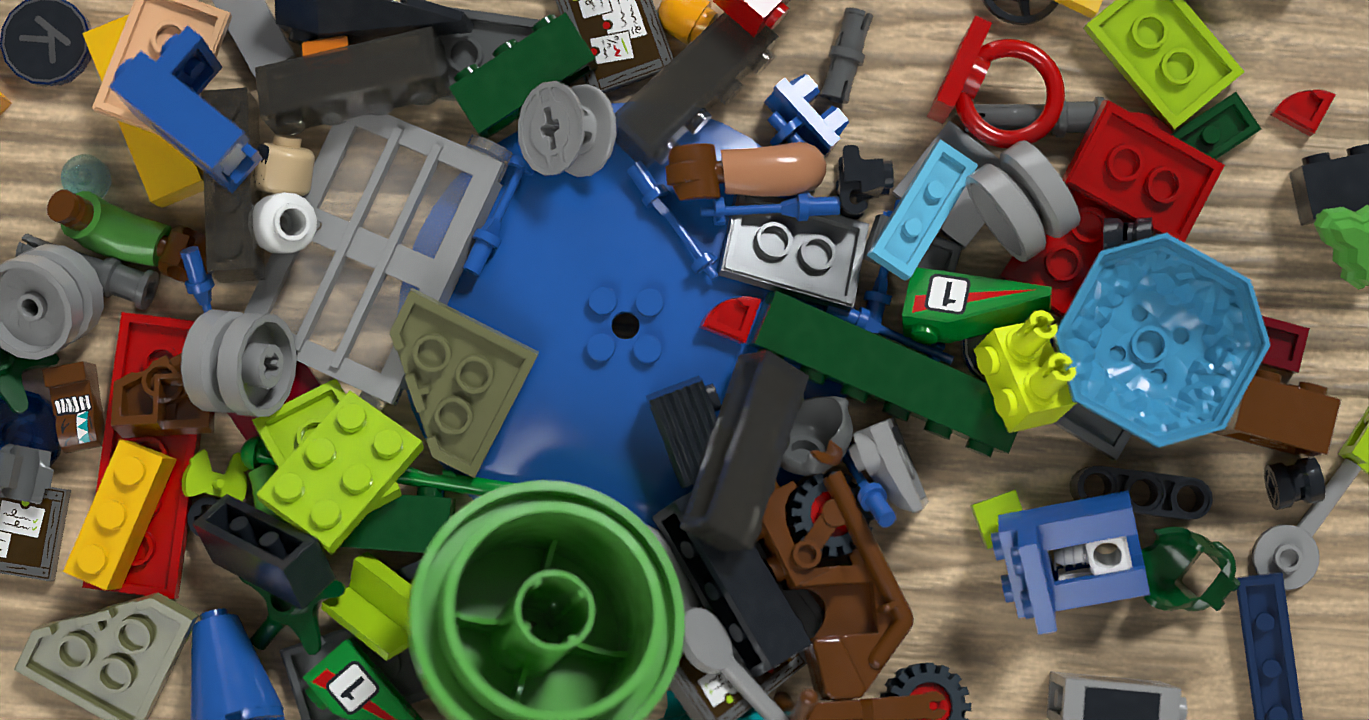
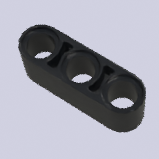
[1069,466,1213,520]

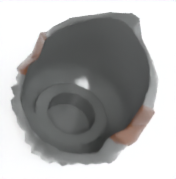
[774,396,853,476]

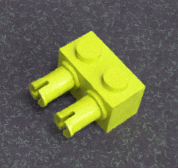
[974,311,1077,433]

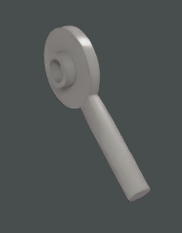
[1252,459,1361,590]
[682,608,790,720]

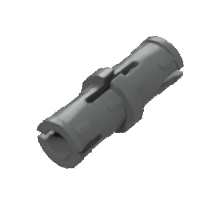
[820,8,873,104]

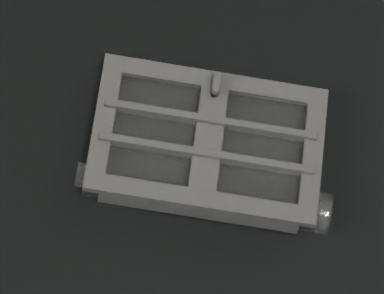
[244,97,513,411]

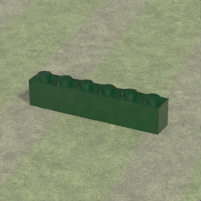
[746,291,1018,458]

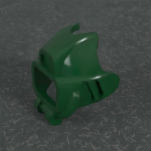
[1141,527,1241,611]

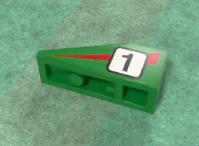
[902,267,1052,344]
[302,637,424,720]

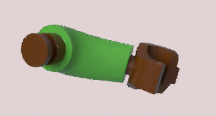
[47,189,221,283]

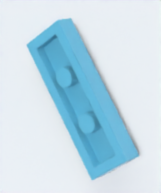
[867,139,978,281]

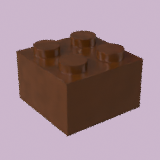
[1212,369,1341,457]

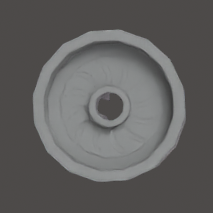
[965,140,1081,262]
[0,244,104,360]
[181,310,297,417]

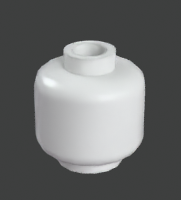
[249,192,317,254]

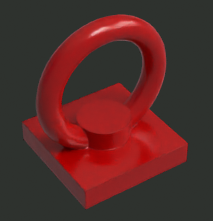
[927,15,1065,149]

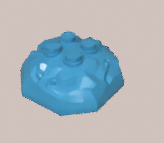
[1054,233,1270,447]

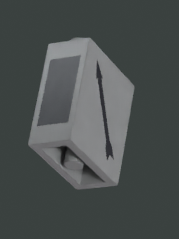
[1046,671,1187,720]

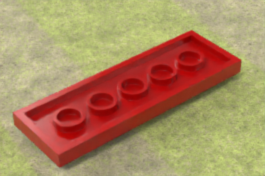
[82,312,202,599]

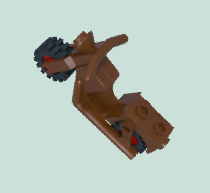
[742,470,971,720]

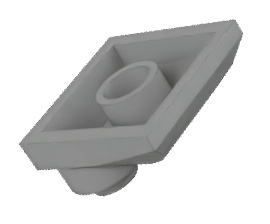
[848,417,929,513]

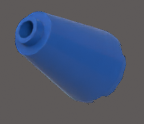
[190,608,285,720]

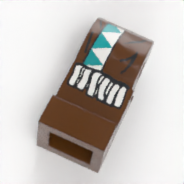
[42,361,105,454]

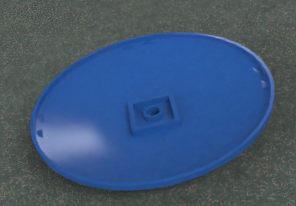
[399,103,855,531]

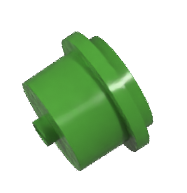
[407,481,685,720]

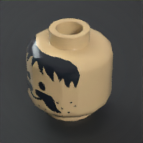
[252,134,315,199]

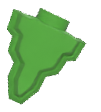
[1314,205,1369,290]

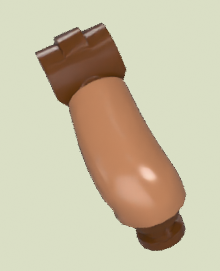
[665,142,827,200]

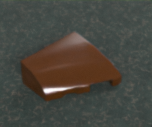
[111,353,215,438]

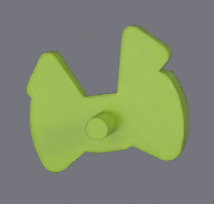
[182,449,248,501]

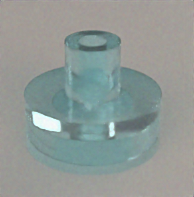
[61,154,111,198]

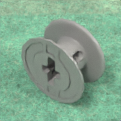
[518,81,616,177]

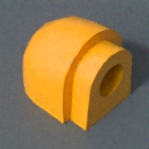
[658,0,718,47]

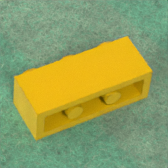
[63,440,177,590]

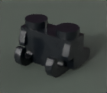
[835,145,894,220]

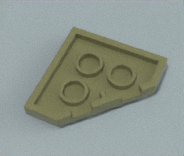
[389,288,539,478]
[14,592,199,720]

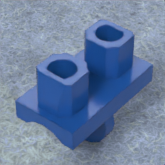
[764,74,849,158]

